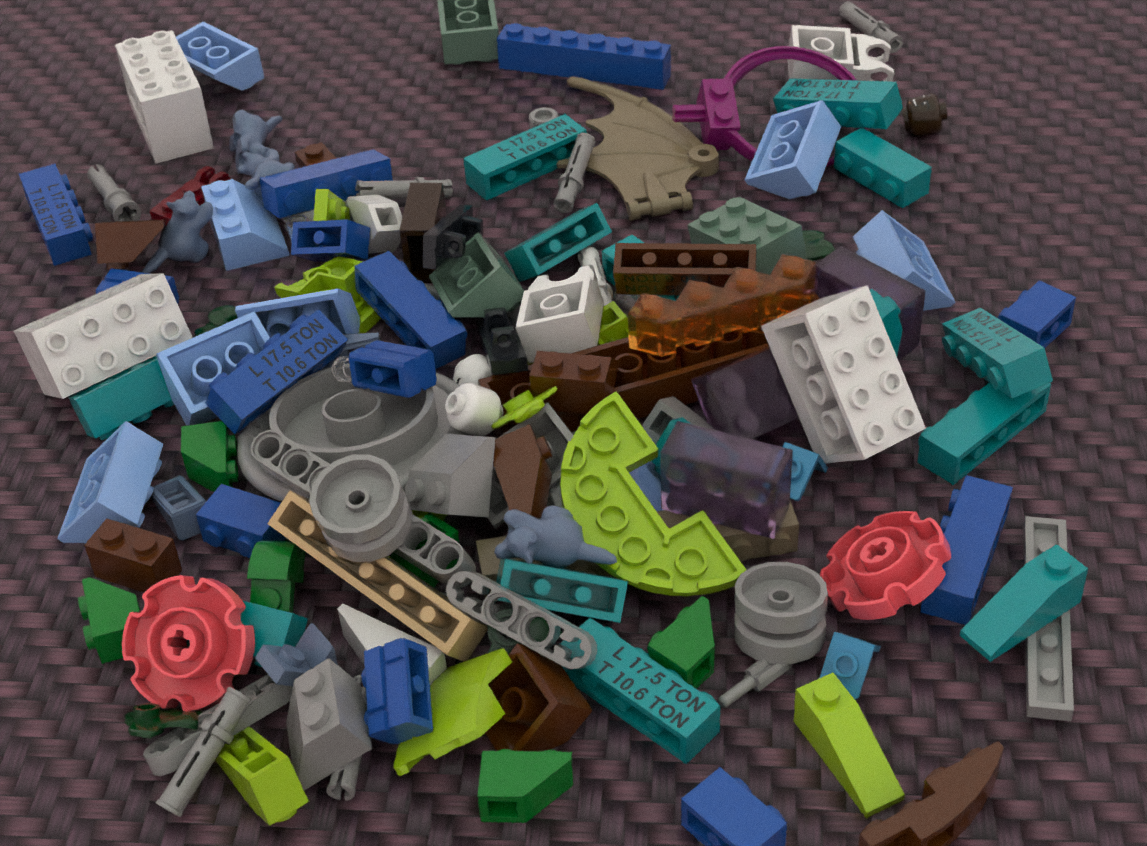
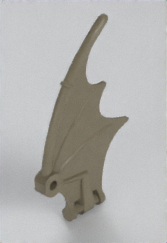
[557,76,719,221]

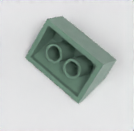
[429,232,525,317]

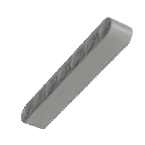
[251,430,476,588]

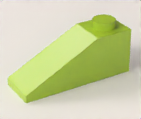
[793,672,905,818]
[215,726,309,826]

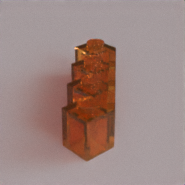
[628,254,816,357]

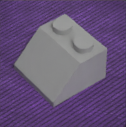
[405,434,496,517]
[286,658,372,790]

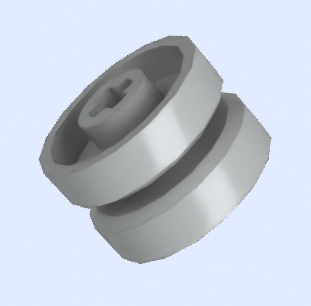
[309,454,413,562]
[734,562,828,664]

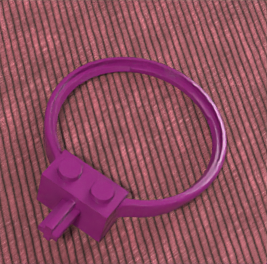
[672,46,868,167]

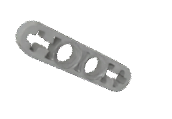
[446,571,597,669]
[143,674,293,776]

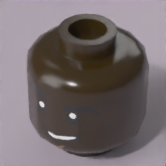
[902,94,948,137]

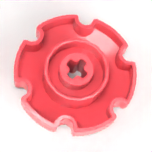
[820,511,951,620]
[122,575,255,712]

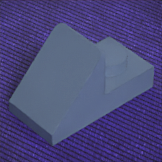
[255,623,338,686]

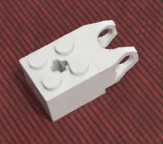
[788,25,894,82]
[515,265,604,363]

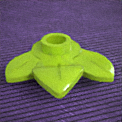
[491,386,557,430]

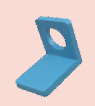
[768,442,828,501]
[819,632,881,699]

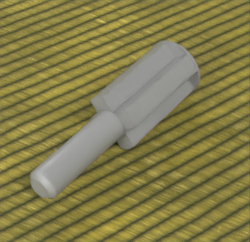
[718,659,792,708]

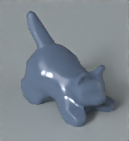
[229,110,282,174]
[238,148,295,200]
[143,191,213,273]
[494,505,617,568]

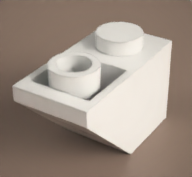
[346,195,403,254]

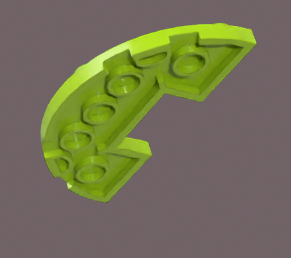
[560,391,746,596]

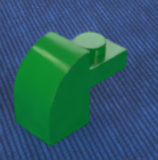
[247,540,305,613]

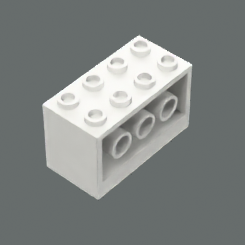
[115,30,214,164]
[14,273,193,399]
[761,285,926,464]

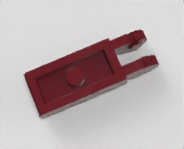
[149,166,230,225]

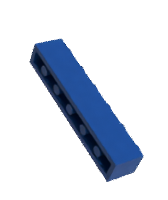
[497,23,671,90]

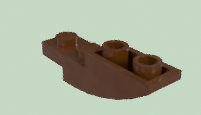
[858,741,1004,846]

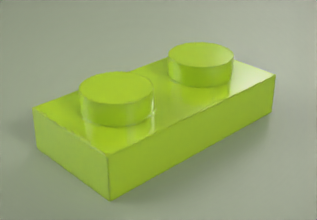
[313,189,350,221]

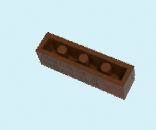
[613,243,757,296]

